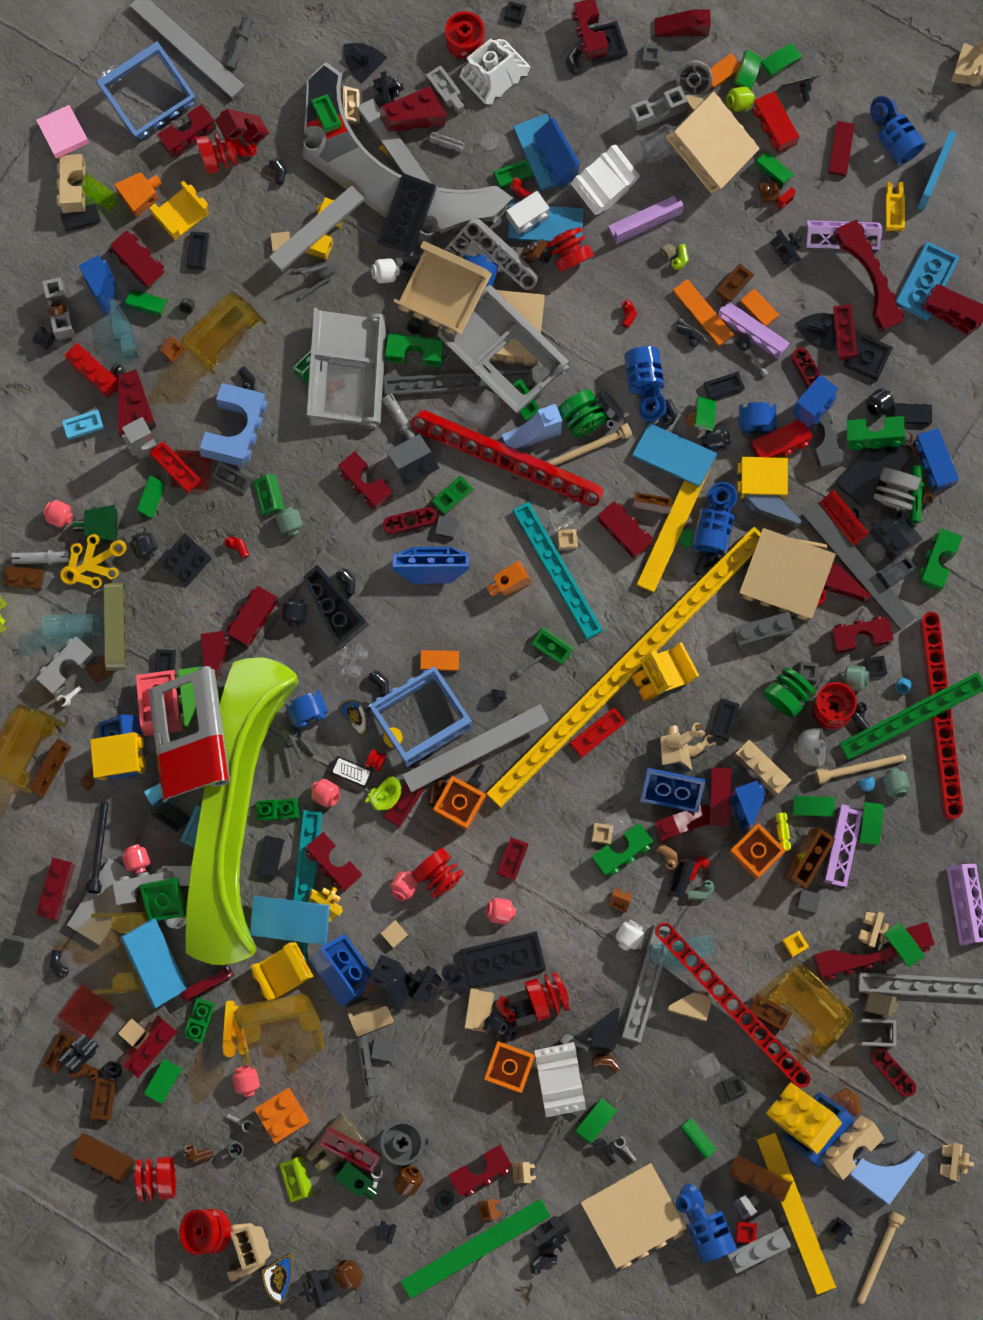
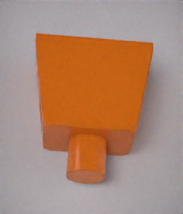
[114,173,162,218]
[486,561,532,597]

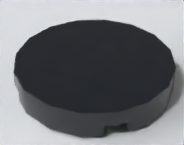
[595,389,625,422]

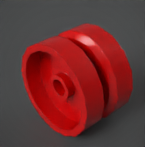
[445,11,485,60]
[179,1208,231,1255]

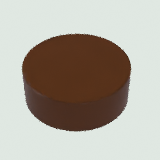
[47,302,67,316]

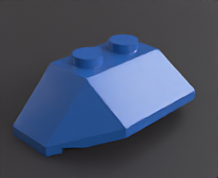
[393,547,469,584]

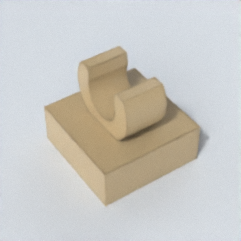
[512,1162,536,1184]

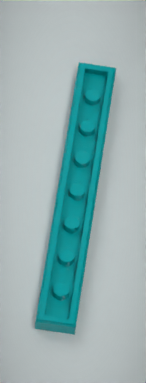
[512,501,603,641]
[288,810,323,962]

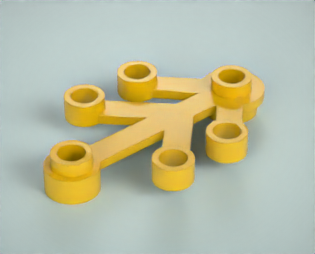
[60,534,127,588]

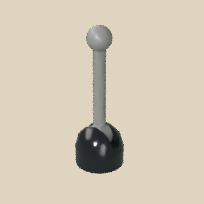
[735,335,768,377]

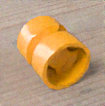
[631,669,662,701]

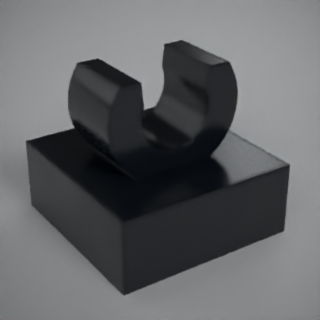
[825,1216,853,1245]

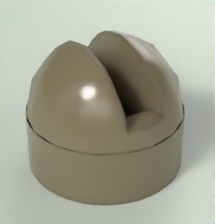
[660,244,676,260]

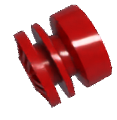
[196,131,238,175]
[547,227,595,273]
[812,682,857,730]
[412,847,465,900]
[524,971,570,1022]
[134,1156,176,1202]

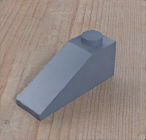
[744,494,802,528]

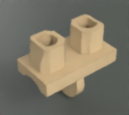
[857,912,889,949]
[940,1143,974,1181]

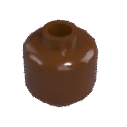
[394,1166,423,1196]
[333,1259,363,1291]

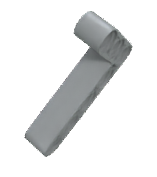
[444,218,539,290]

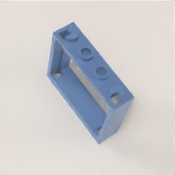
[97,41,195,140]
[369,666,473,767]

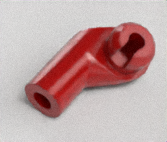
[690,856,710,881]

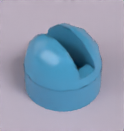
[895,677,911,694]
[858,776,875,792]

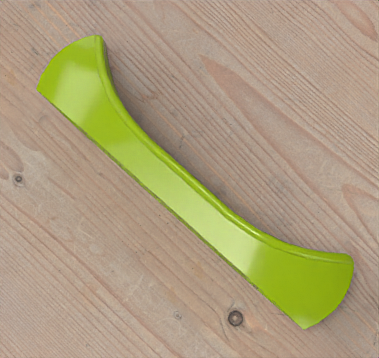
[186,657,299,965]

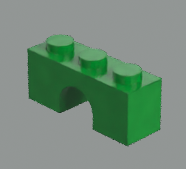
[385,333,444,368]
[847,416,905,450]
[918,528,963,592]
[591,822,653,877]

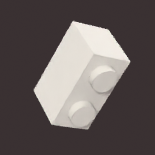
[506,191,550,234]

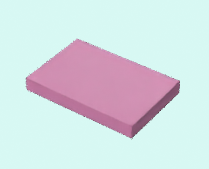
[36,105,89,159]

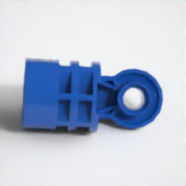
[870,96,926,166]
[624,346,666,422]
[692,482,737,555]
[675,1184,737,1263]

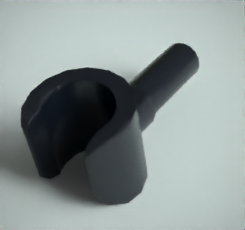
[469,764,485,789]
[594,1138,616,1164]

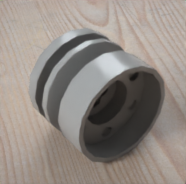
[873,467,921,510]

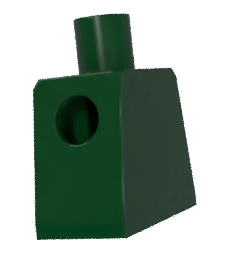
[73,505,118,544]
[332,1159,378,1200]

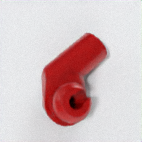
[233,139,257,157]
[510,178,534,199]
[621,300,637,329]
[224,536,250,559]
[496,996,516,1022]

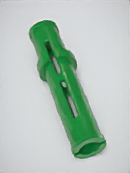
[909,466,924,524]

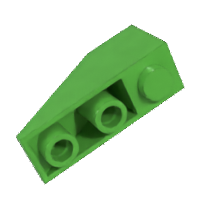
[176,667,200,730]

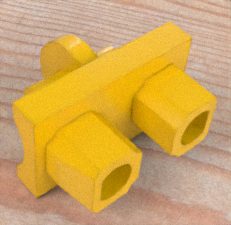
[308,887,343,922]

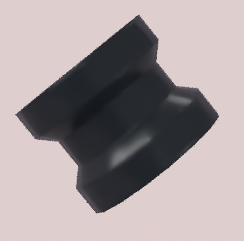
[32,327,56,350]
[511,999,534,1019]
[376,1220,397,1244]

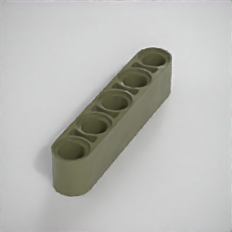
[104,582,127,671]

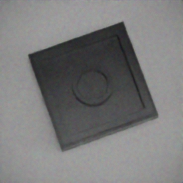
[589,21,628,65]
[843,332,893,381]

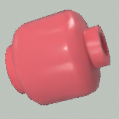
[43,500,73,528]
[311,779,341,808]
[122,845,150,875]
[390,871,419,901]
[485,898,516,925]
[232,1065,260,1097]

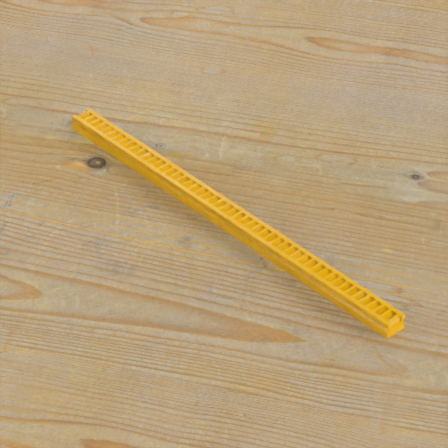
[487,527,761,809]

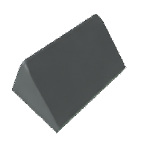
[212,461,255,494]

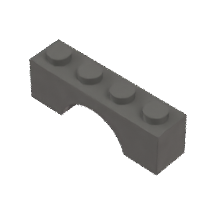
[797,397,844,472]

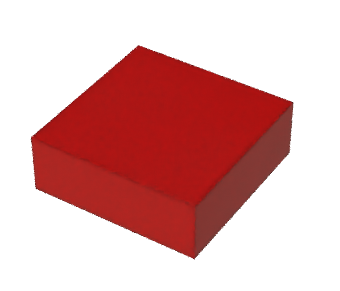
[776,187,796,210]
[735,1222,757,1243]

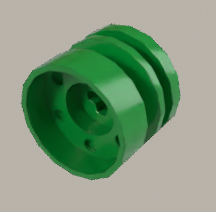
[558,389,607,438]
[763,667,816,718]

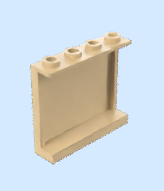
[665,92,760,194]
[394,241,492,335]
[489,290,545,366]
[739,528,836,621]
[580,1163,687,1270]

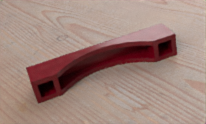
[833,219,904,333]
[812,922,935,981]

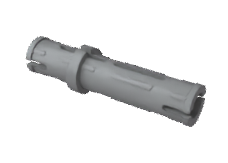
[382,393,417,440]
[12,550,71,565]

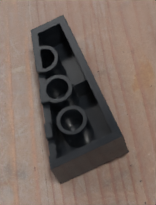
[303,565,369,649]

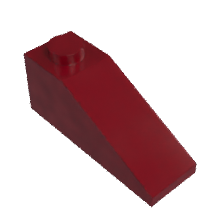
[654,9,711,37]
[823,562,871,603]
[200,631,230,682]
[653,804,710,843]

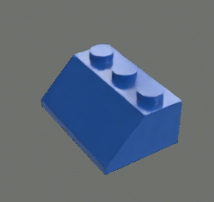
[532,117,580,188]
[78,255,116,316]
[98,715,145,780]
[640,768,706,813]
[730,781,766,834]
[308,934,372,1007]
[783,1092,856,1168]

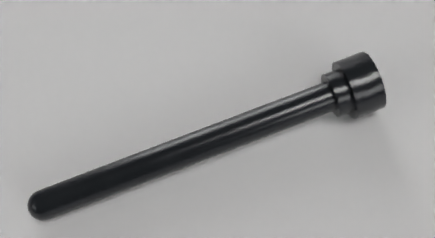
[85,801,109,894]

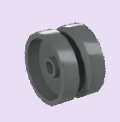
[380,1121,425,1165]

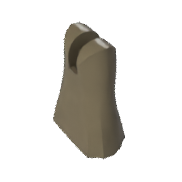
[306,1112,367,1172]

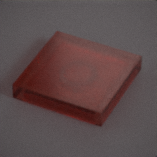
[171,449,213,490]
[59,984,115,1040]

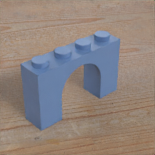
[200,383,268,467]

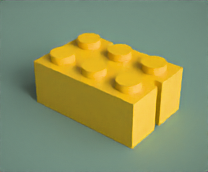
[766,1082,842,1154]

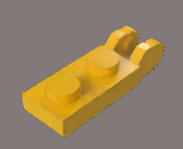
[885,182,905,232]
[223,1001,239,1058]

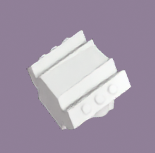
[459,39,531,104]
[571,145,640,215]
[534,1042,586,1117]

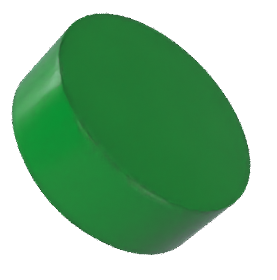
[679,529,695,549]

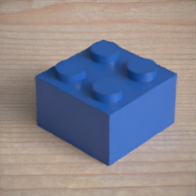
[792,375,839,428]

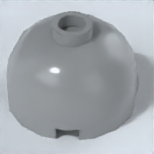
[676,60,713,98]
[794,728,826,766]

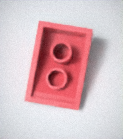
[136,670,182,736]

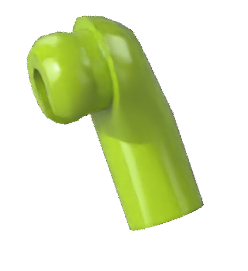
[671,244,689,270]

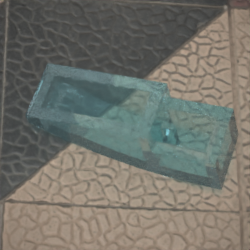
[110,300,139,358]
[41,614,104,638]
[648,934,715,965]

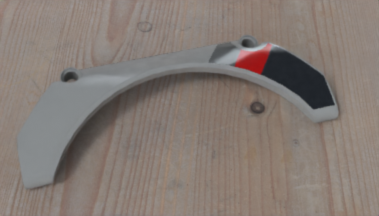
[302,62,514,245]

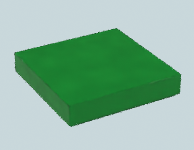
[139,877,187,921]

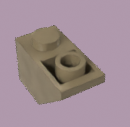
[862,992,898,1019]

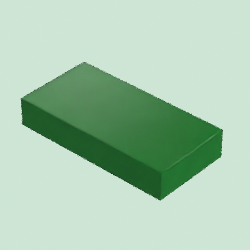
[311,94,342,133]
[493,159,534,189]

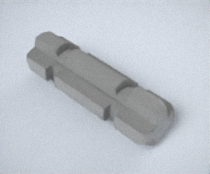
[429,132,464,153]

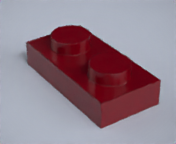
[497,837,529,881]

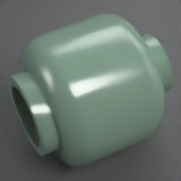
[275,507,303,536]
[841,666,870,691]
[883,768,911,799]

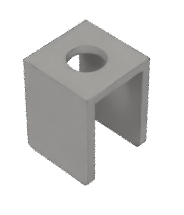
[858,1019,896,1048]

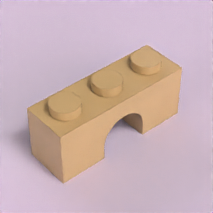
[56,154,85,213]
[734,740,791,797]
[821,1115,884,1180]

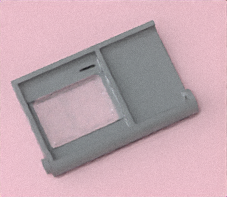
[307,308,387,429]

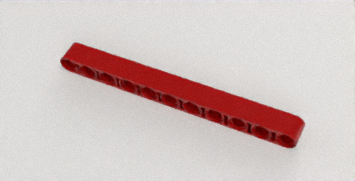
[411,410,604,507]
[919,612,963,821]
[655,922,811,1088]

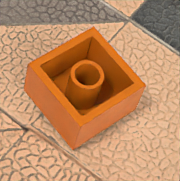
[433,776,486,831]
[729,823,786,881]
[484,1041,535,1094]
[254,1087,311,1144]

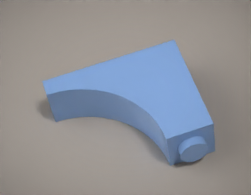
[502,404,562,450]
[849,1151,925,1205]

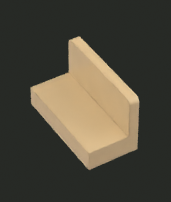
[465,988,494,1032]
[346,999,394,1037]

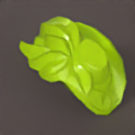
[365,776,401,811]

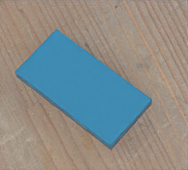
[513,114,557,192]
[917,130,957,211]
[508,204,584,245]
[896,241,960,321]
[632,423,717,487]
[250,896,330,945]
[120,919,187,1008]

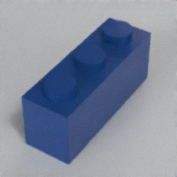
[914,428,959,492]

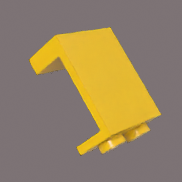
[150,181,209,241]
[737,457,788,500]
[640,642,699,694]
[90,732,146,780]
[250,942,314,1001]

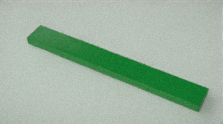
[839,672,983,761]
[401,1198,550,1299]

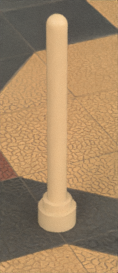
[547,423,633,466]
[815,754,906,785]
[857,1210,905,1305]

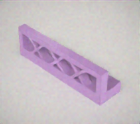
[608,196,684,244]
[806,220,882,250]
[718,302,789,359]
[823,804,863,888]
[946,864,983,945]

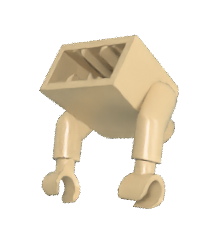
[951,40,983,86]
[660,723,716,774]
[226,1223,271,1282]

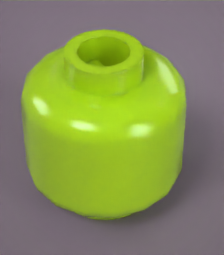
[726,86,755,112]

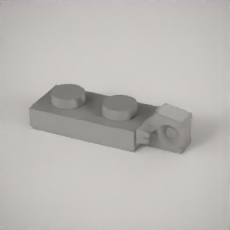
[426,65,464,114]

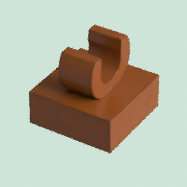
[158,336,184,363]
[608,887,632,913]
[477,1198,503,1222]

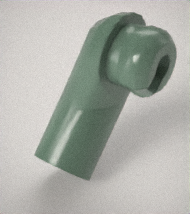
[688,880,714,900]

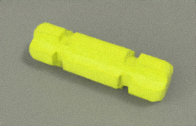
[776,813,791,851]

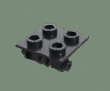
[159,533,212,586]

